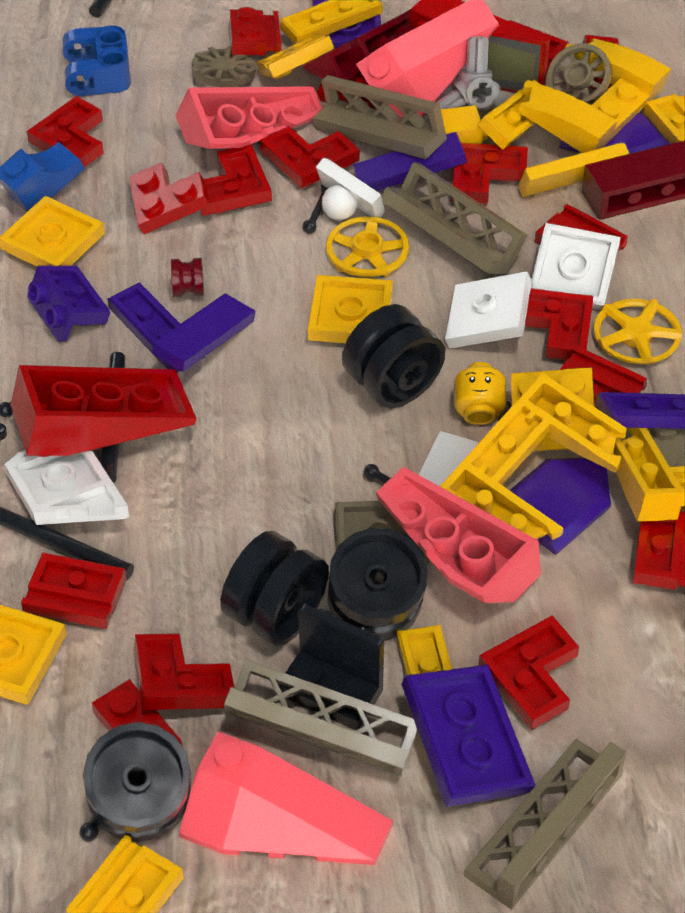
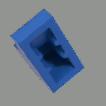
[0,142,85,212]

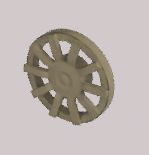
[547,43,612,105]
[191,46,256,87]

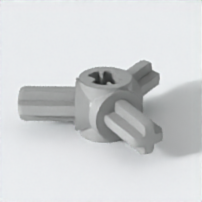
[437,36,510,112]

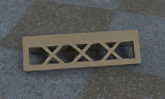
[312,75,447,159]
[381,162,527,275]
[224,659,417,776]
[464,738,626,910]

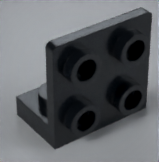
[278,604,384,731]

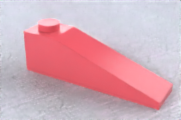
[175,86,323,149]

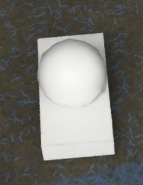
[316,158,385,221]

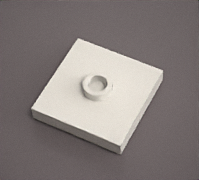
[531,223,620,310]
[445,272,532,348]

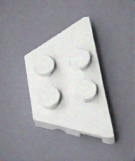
[5,450,130,525]

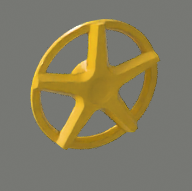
[326,216,410,278]
[594,298,682,364]

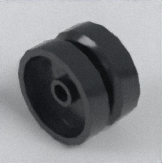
[342,304,446,409]
[327,528,427,641]
[220,531,329,646]
[83,722,191,842]

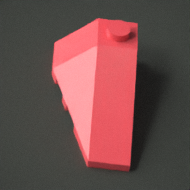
[356,0,499,117]
[376,467,541,603]
[179,731,393,865]

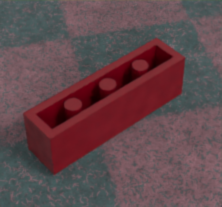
[582,140,685,220]

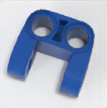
[62,25,131,96]

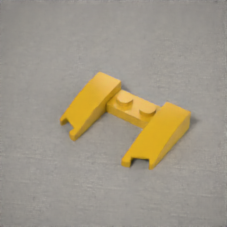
[518,38,671,153]
[440,373,627,540]
[613,428,685,522]

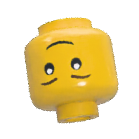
[454,362,507,425]

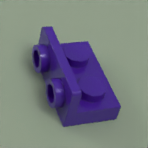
[27,266,111,342]

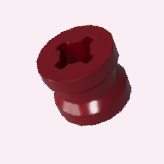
[171,257,204,297]

